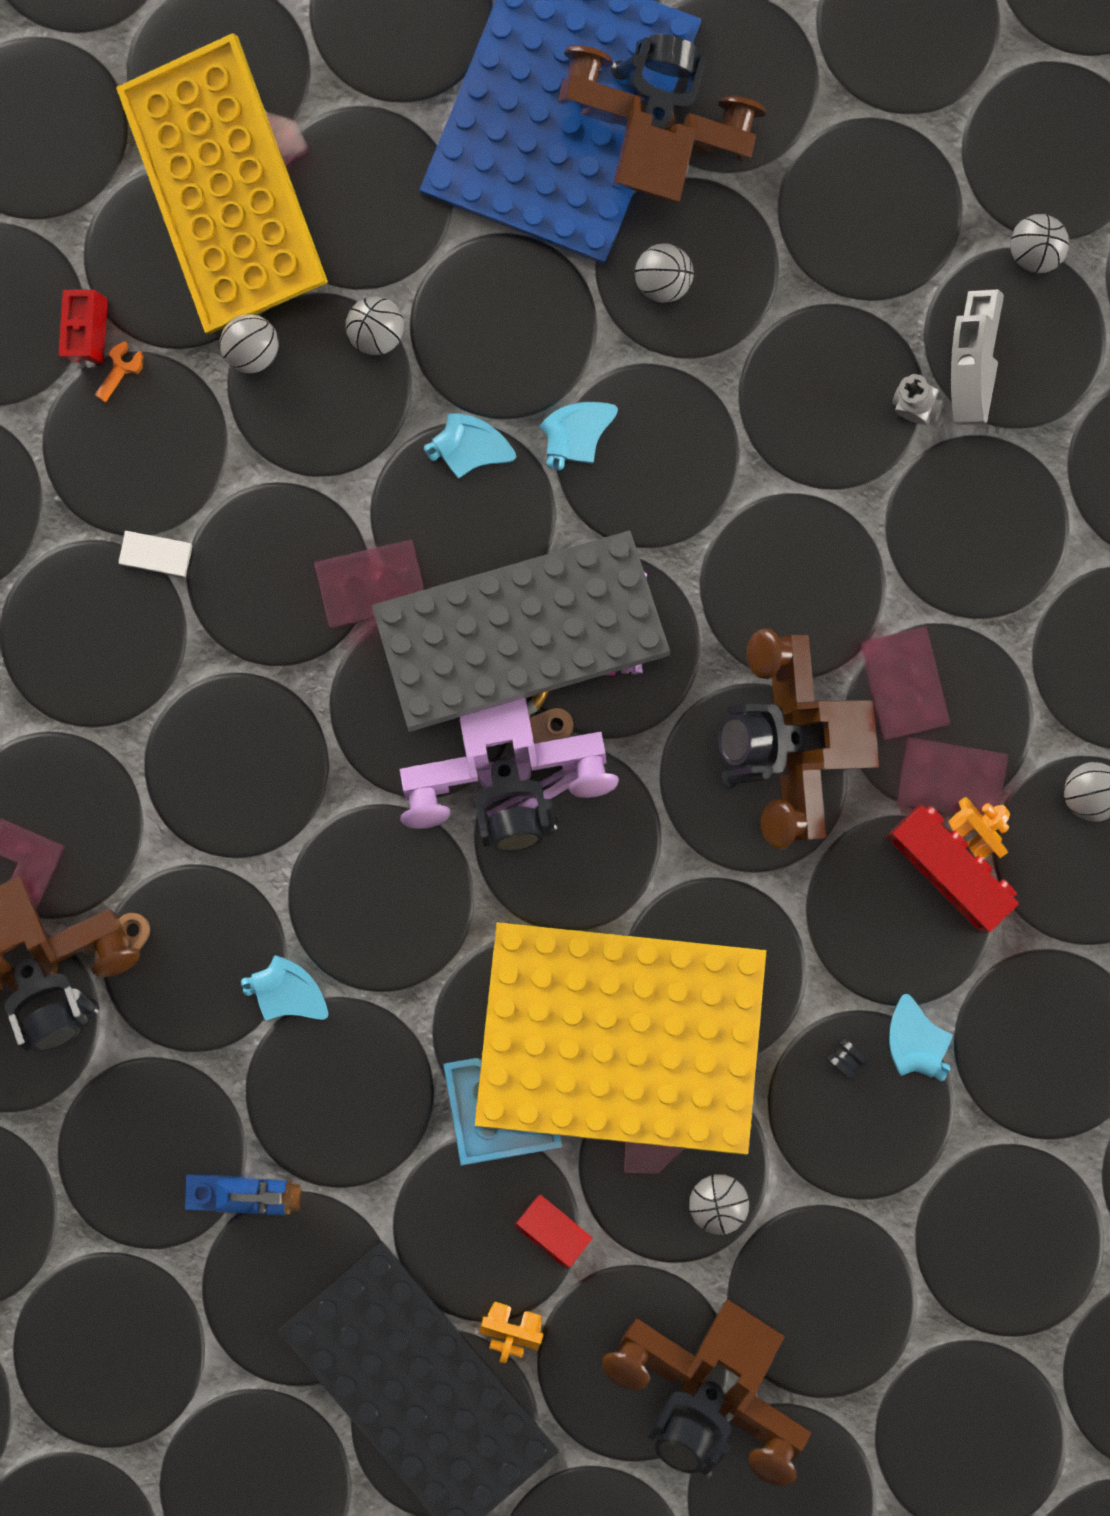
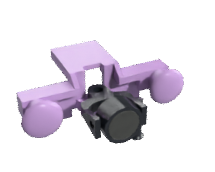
[400,698,619,852]

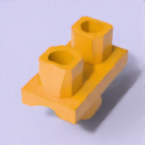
[948,796,1010,859]
[479,1302,543,1364]

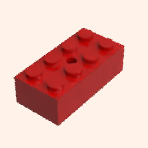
[886,805,1020,933]

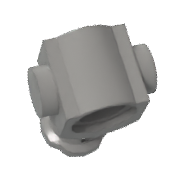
[892,374,944,426]

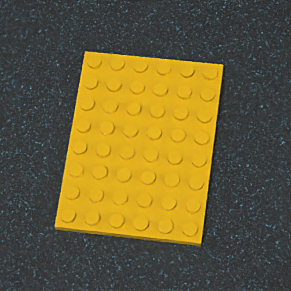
[475,922,766,1155]

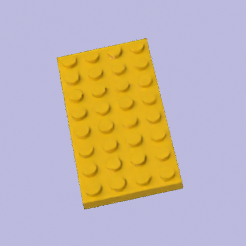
[116,33,328,334]

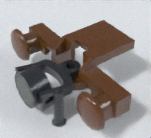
[558,34,766,203]
[718,628,879,849]
[0,876,140,1052]
[602,1299,811,1486]

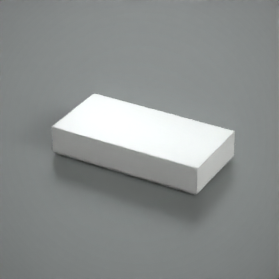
[119,531,192,578]

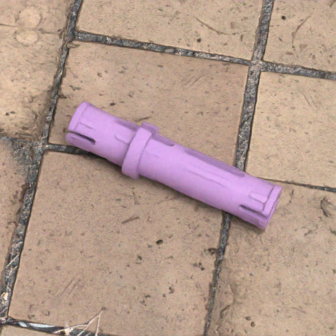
[486,769,578,817]

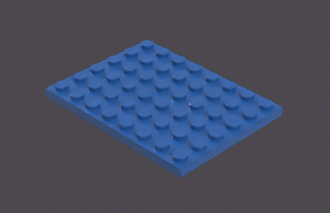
[419,0,701,265]

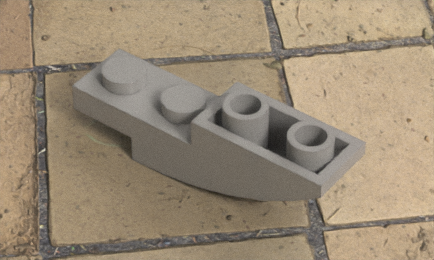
[951,289,1004,425]

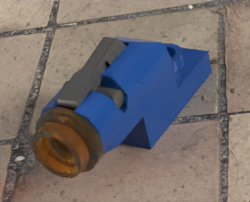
[185,1174,301,1215]

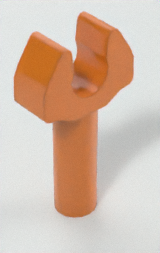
[95,342,143,403]

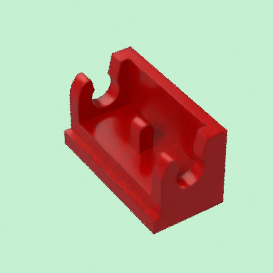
[59,290,108,364]
[513,1194,593,1270]

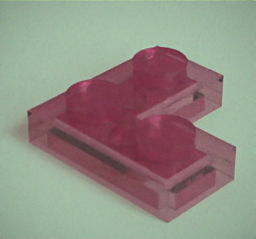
[0,818,65,908]

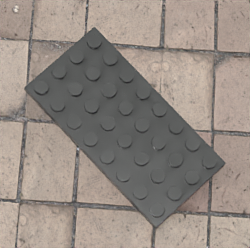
[371,530,670,732]

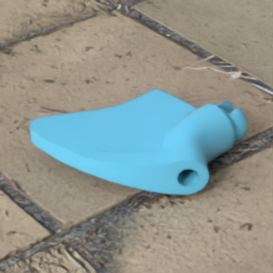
[539,402,618,470]
[424,414,516,479]
[241,955,329,1021]
[889,994,953,1081]

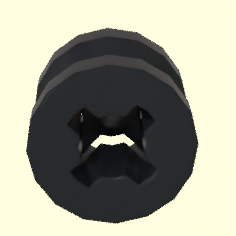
[826,1038,869,1081]

